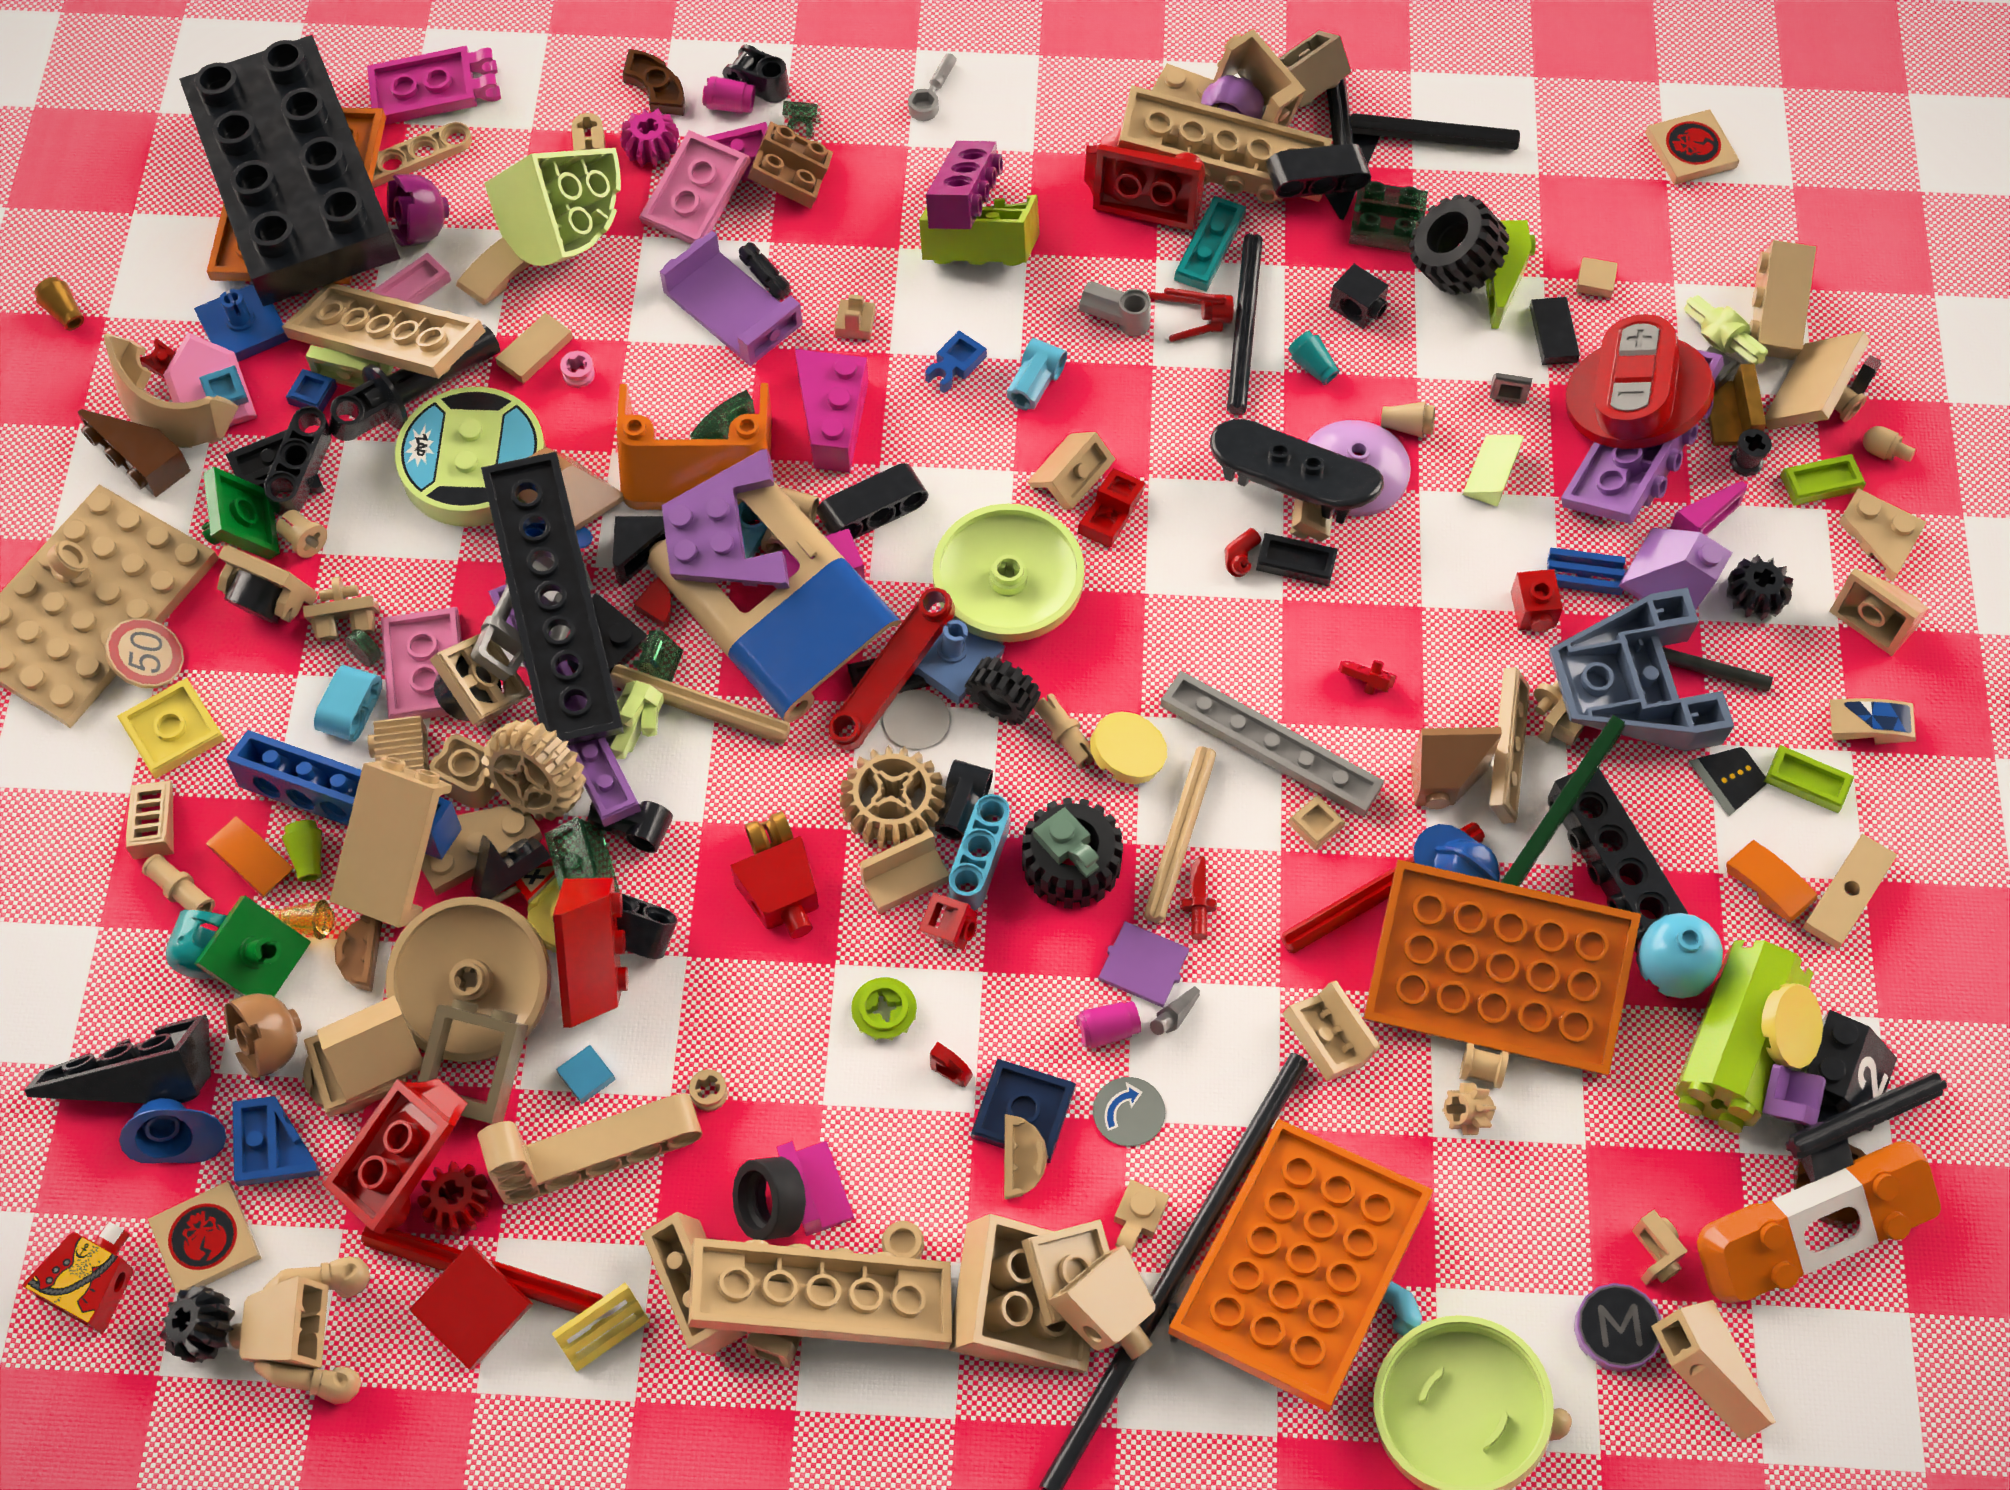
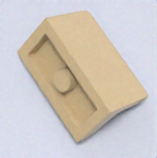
[1027,432,1116,509]
[859,830,949,914]

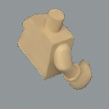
[228,1256,370,1404]

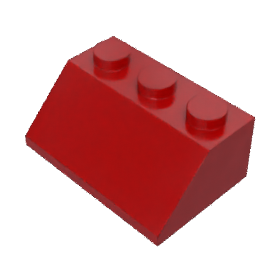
[553,877,629,1028]

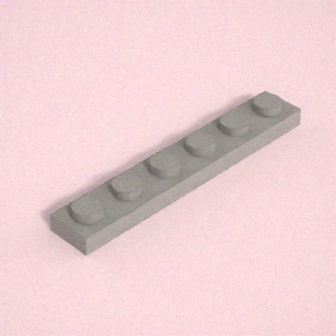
[1160,670,1384,817]

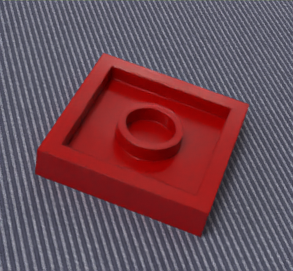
[409,1244,533,1370]

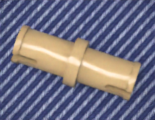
[1033,694,1094,769]
[142,854,215,912]

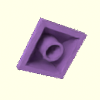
[1619,528,1733,610]

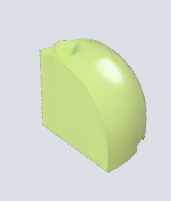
[484,148,621,266]

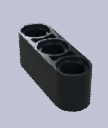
[1266,144,1371,198]
[264,406,332,516]
[816,463,929,540]
[552,891,678,959]

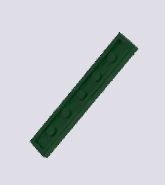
[1501,715,1625,887]

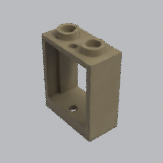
[418,999,528,1124]

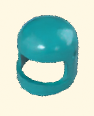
[166,910,226,980]

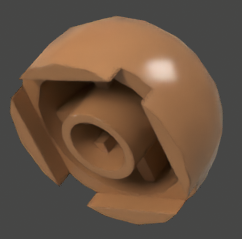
[224,993,302,1079]

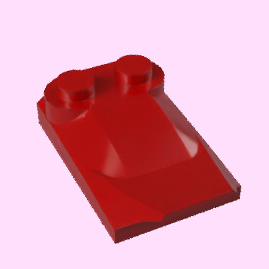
[1084,144,1205,231]
[322,1078,468,1235]

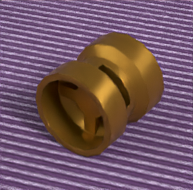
[744,811,793,855]

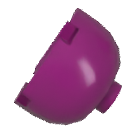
[387,174,449,247]

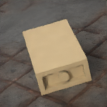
[329,756,453,928]

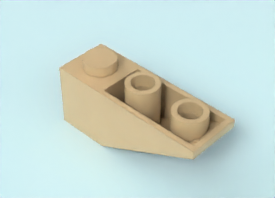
[1651,1300,1776,1440]

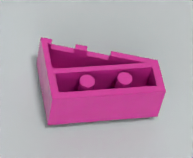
[795,349,869,473]

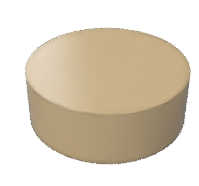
[881,1221,925,1259]

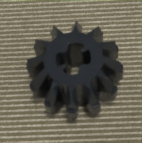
[1726,554,1794,621]
[159,1286,235,1363]

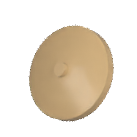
[385,897,552,1062]

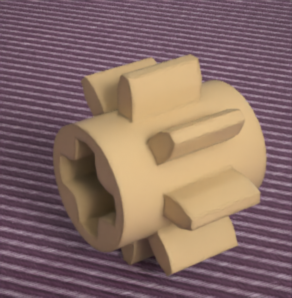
[1442,1083,1496,1135]

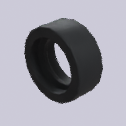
[732,1156,806,1240]

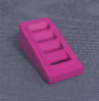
[1670,481,1747,536]

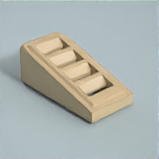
[126,780,174,859]

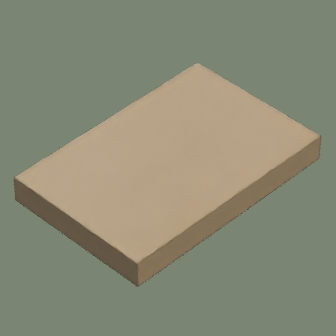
[1765,331,1870,430]

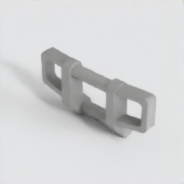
[471,557,570,681]

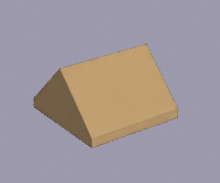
[317,995,423,1103]

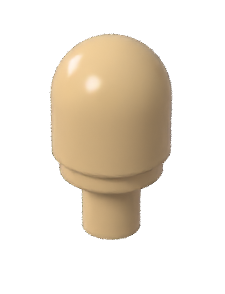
[1863,426,1916,462]

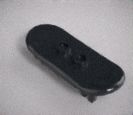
[1210,419,1384,524]

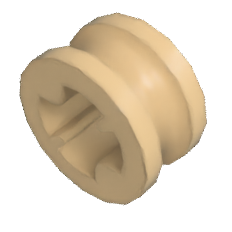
[689,1069,728,1112]

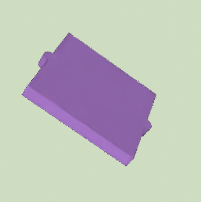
[1098,921,1190,1008]

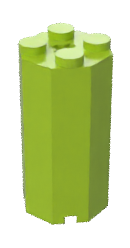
[1674,940,1814,1133]

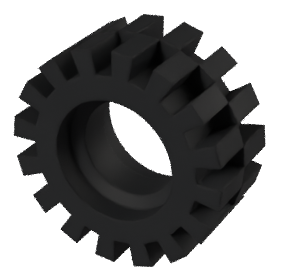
[965,656,1041,725]

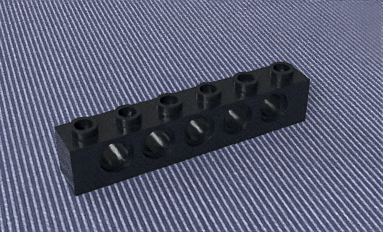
[1548,768,1688,998]

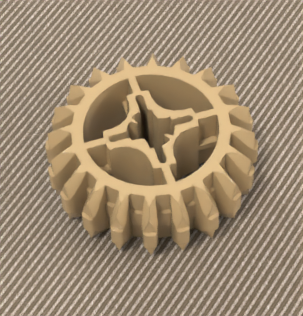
[481,719,587,821]
[839,745,946,849]

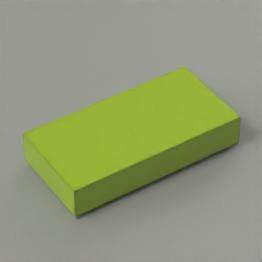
[1780,454,1866,506]
[1764,745,1855,813]

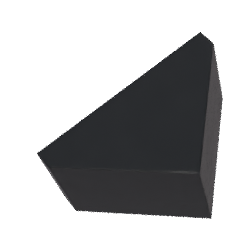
[612,516,666,586]

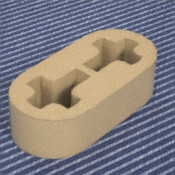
[571,113,606,151]

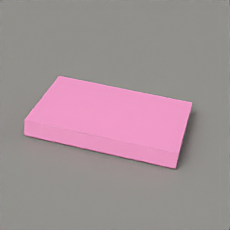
[639,130,751,244]
[381,607,462,719]

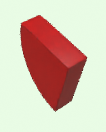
[633,577,672,629]
[929,1041,973,1088]

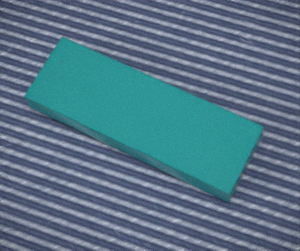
[1174,196,1246,292]

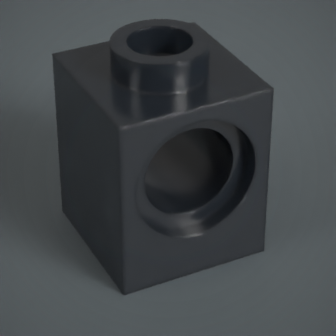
[1329,263,1389,329]

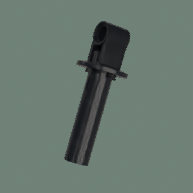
[329,324,500,441]

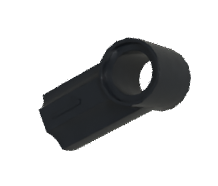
[934,759,993,841]
[587,801,673,853]

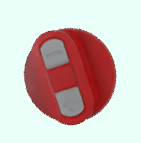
[1566,314,1715,449]

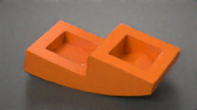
[206,816,294,898]
[1726,840,1818,923]

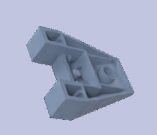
[1548,587,1734,752]

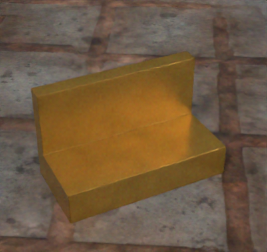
[1708,364,1766,446]

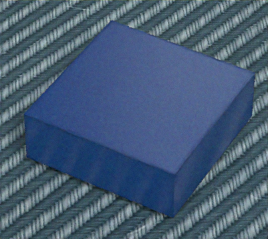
[286,369,338,412]

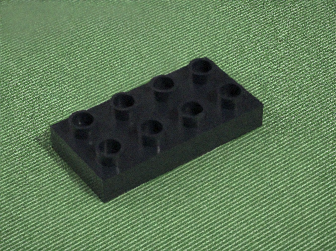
[179,35,401,307]

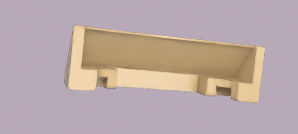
[104,333,239,448]

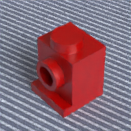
[918,892,978,951]

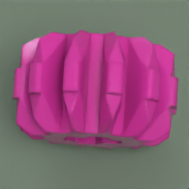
[620,108,680,168]

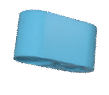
[314,665,382,742]

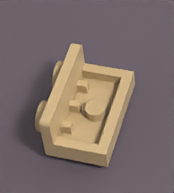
[1282,981,1380,1082]

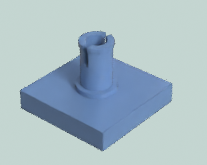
[913,607,1005,704]

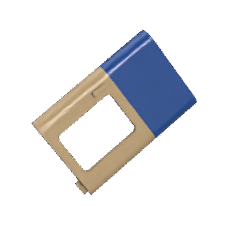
[647,481,902,723]

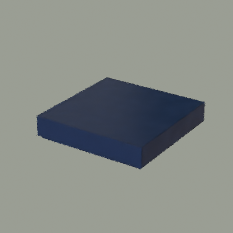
[971,1058,1076,1163]

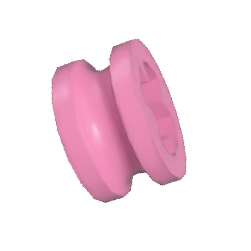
[560,350,595,388]

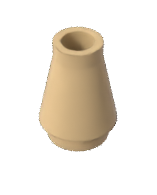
[1381,401,1435,438]

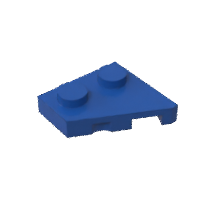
[232,1096,320,1187]

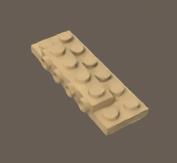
[1117,85,1332,203]
[282,283,486,379]
[688,1238,952,1350]

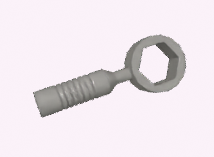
[908,53,957,121]

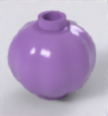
[1201,75,1264,119]

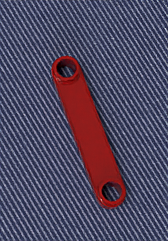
[828,588,955,751]

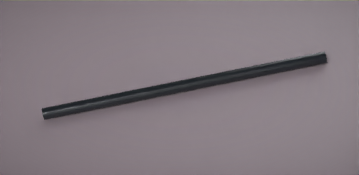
[1039,1053,1308,1490]

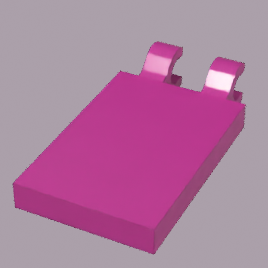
[367,45,501,125]

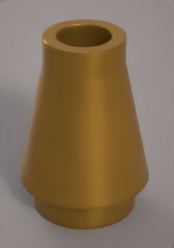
[34,277,84,331]

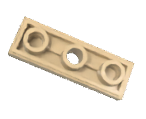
[1802,833,1898,949]

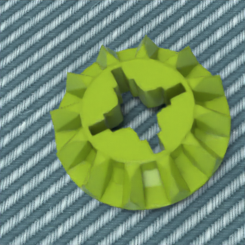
[851,977,917,1041]

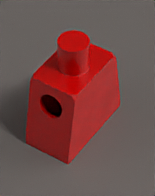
[730,835,819,939]

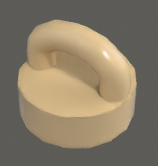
[47,540,89,583]

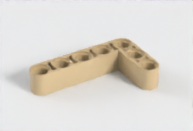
[478,1093,703,1204]

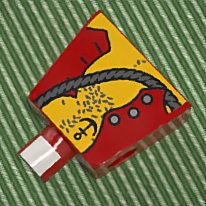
[22,1221,133,1335]

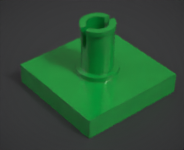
[201,466,280,560]
[194,895,311,997]

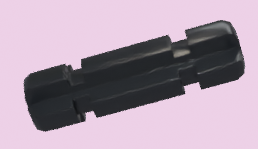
[738,242,791,300]

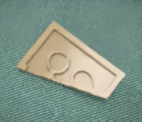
[421,804,543,896]

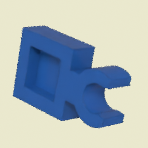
[925,330,987,393]

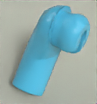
[1383,1281,1422,1336]

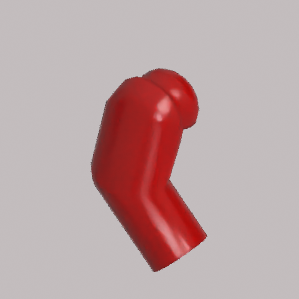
[1224,528,1262,577]

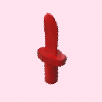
[1181,856,1217,940]

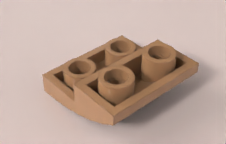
[747,121,833,209]

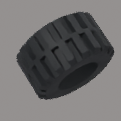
[1409,194,1509,295]
[1022,798,1123,909]

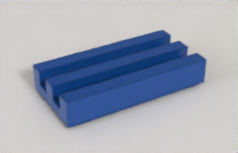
[1547,547,1626,596]

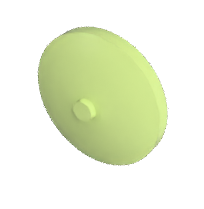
[932,503,1085,642]

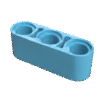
[949,794,1010,911]

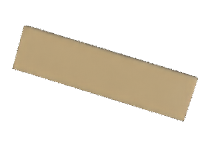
[1489,667,1530,824]

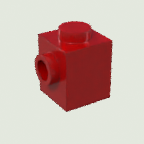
[1510,569,1563,632]

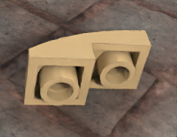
[456,237,530,305]

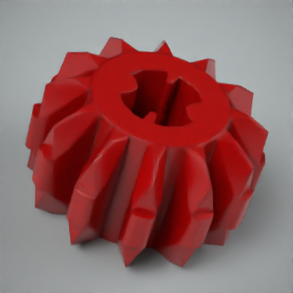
[417,1161,492,1236]

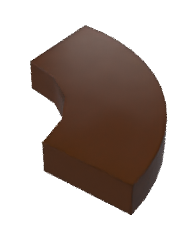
[622,49,685,116]

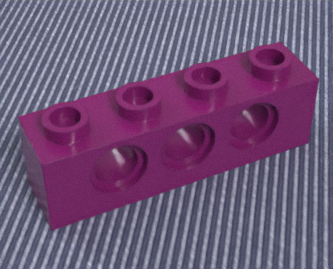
[926,140,1003,229]

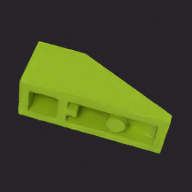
[1485,220,1536,329]

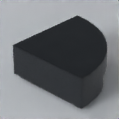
[1850,355,1882,394]

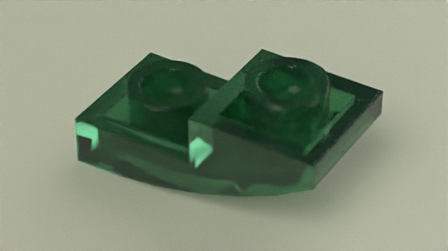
[690,389,755,439]

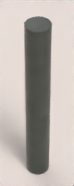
[1662,647,1773,692]

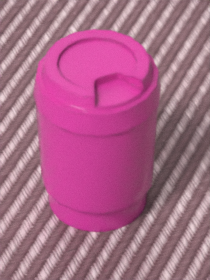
[702,76,756,113]
[1076,1001,1141,1049]

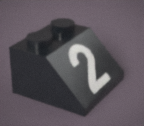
[1800,1010,1897,1132]

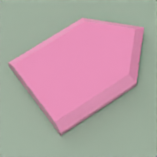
[163,332,257,427]

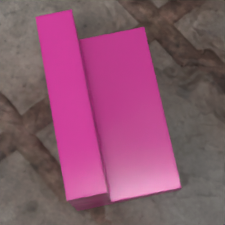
[777,1140,854,1237]

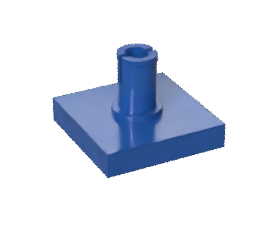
[194,283,291,362]

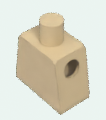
[1048,1245,1155,1360]

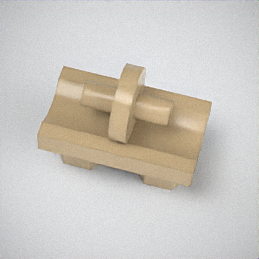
[303,576,380,642]
[1534,680,1585,746]

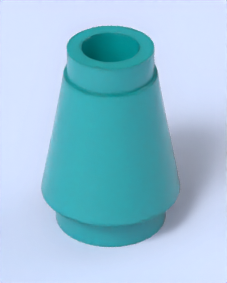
[1288,331,1340,385]

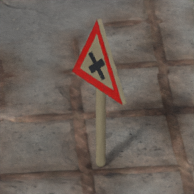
[490,859,572,904]

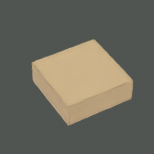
[1576,257,1618,298]
[1288,795,1345,851]

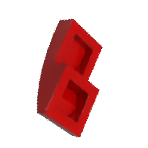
[1077,468,1146,548]

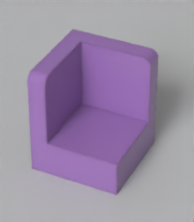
[1762,1064,1826,1126]

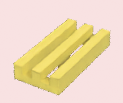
[552,1283,650,1372]

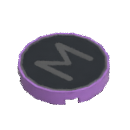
[1574,1283,1662,1372]

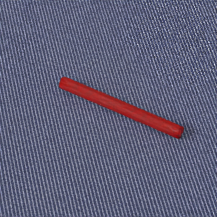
[1281,822,1485,953]
[361,1226,603,1314]

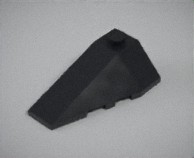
[24,1014,211,1104]

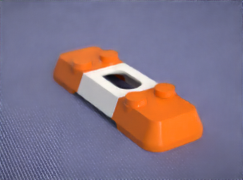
[1697,1140,1941,1303]

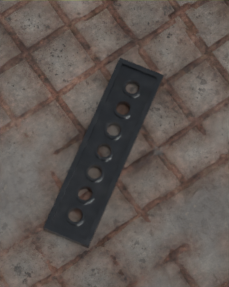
[481,451,624,746]

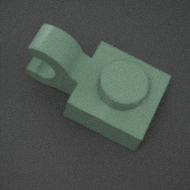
[1033,807,1099,878]

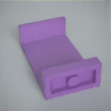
[660,230,803,367]

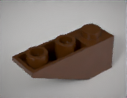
[77,409,191,497]

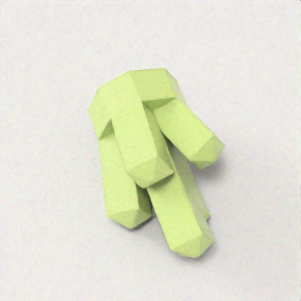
[610,680,664,759]

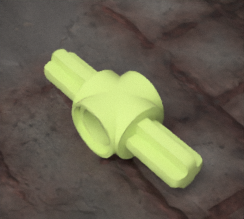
[1684,295,1768,366]

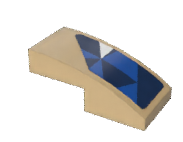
[1830,698,1916,745]

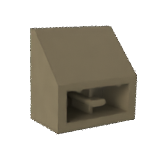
[1279,30,1351,108]

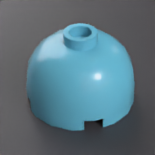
[1636,913,1723,998]

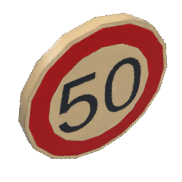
[105,618,184,688]

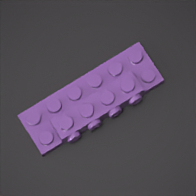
[1561,350,1724,524]

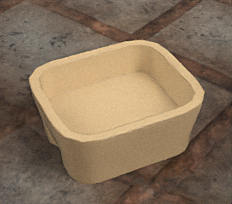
[429,734,497,809]

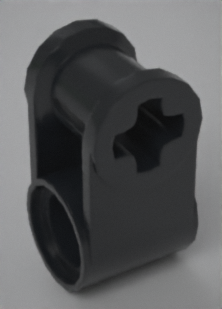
[722,44,790,103]

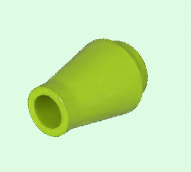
[282,820,322,882]

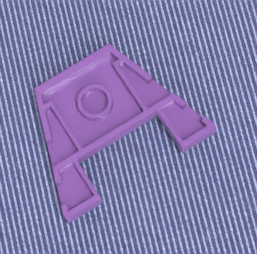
[661,449,790,589]

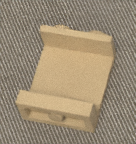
[1213,29,1306,127]

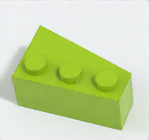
[919,195,1040,266]

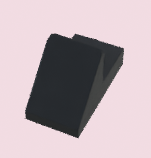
[471,835,551,899]

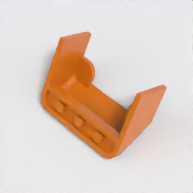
[616,383,772,510]

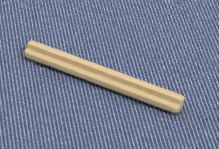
[610,664,791,744]
[1144,746,1216,924]

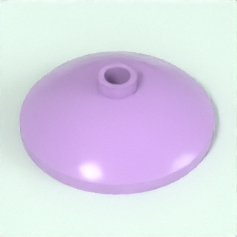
[1307,420,1411,517]

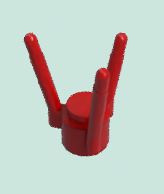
[1148,288,1234,342]

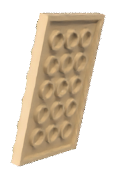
[0,484,219,728]

